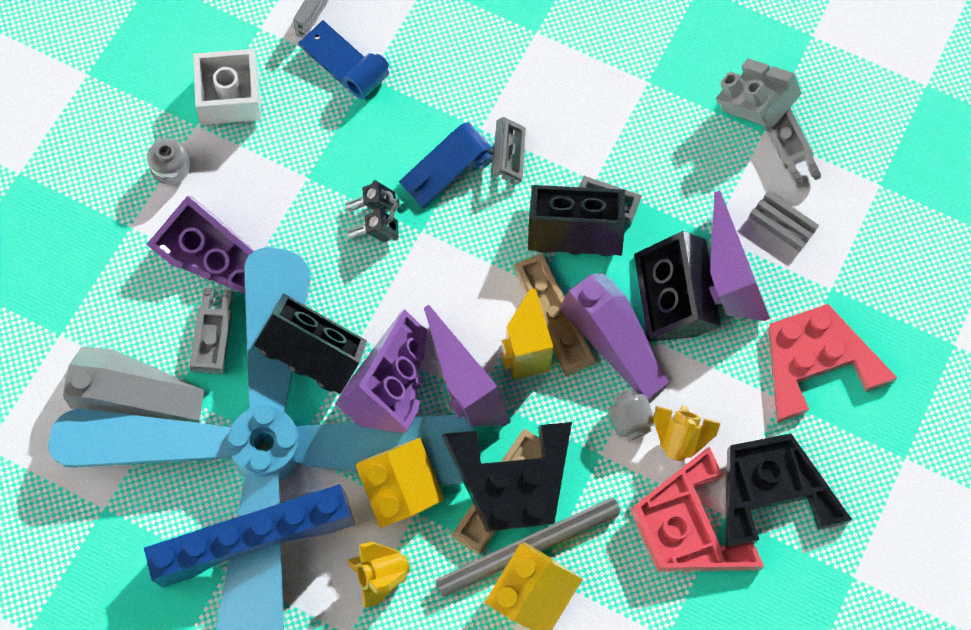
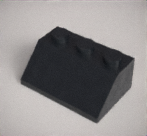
[527,185,625,256]
[634,231,722,342]
[254,293,367,394]

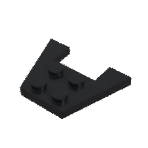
[442,422,572,532]
[725,433,852,550]

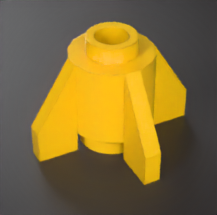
[653,405,721,461]
[348,541,410,608]

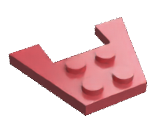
[768,304,897,423]
[631,446,764,572]

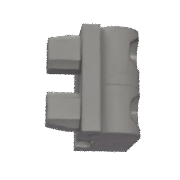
[716,58,802,128]

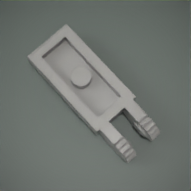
[764,108,821,188]
[190,287,233,375]

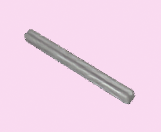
[436,498,620,597]

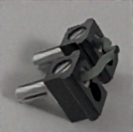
[345,180,400,243]

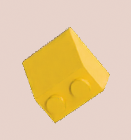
[500,288,553,380]
[355,437,444,528]
[484,543,583,630]

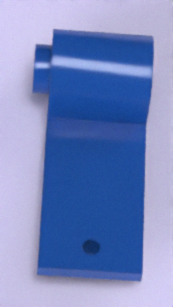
[298,20,389,100]
[399,122,494,209]

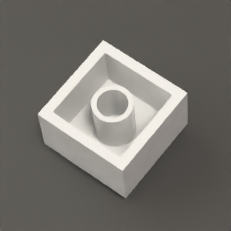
[193,48,262,125]

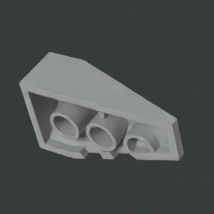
[62,346,205,422]

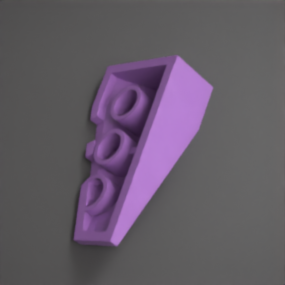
[709,190,770,321]
[146,195,255,294]
[559,273,669,400]
[424,304,511,427]
[335,309,427,433]

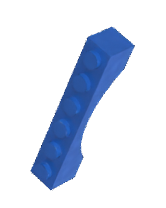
[144,484,356,588]

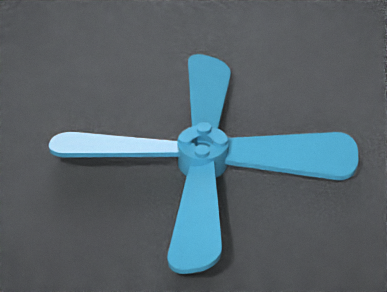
[48,247,475,630]

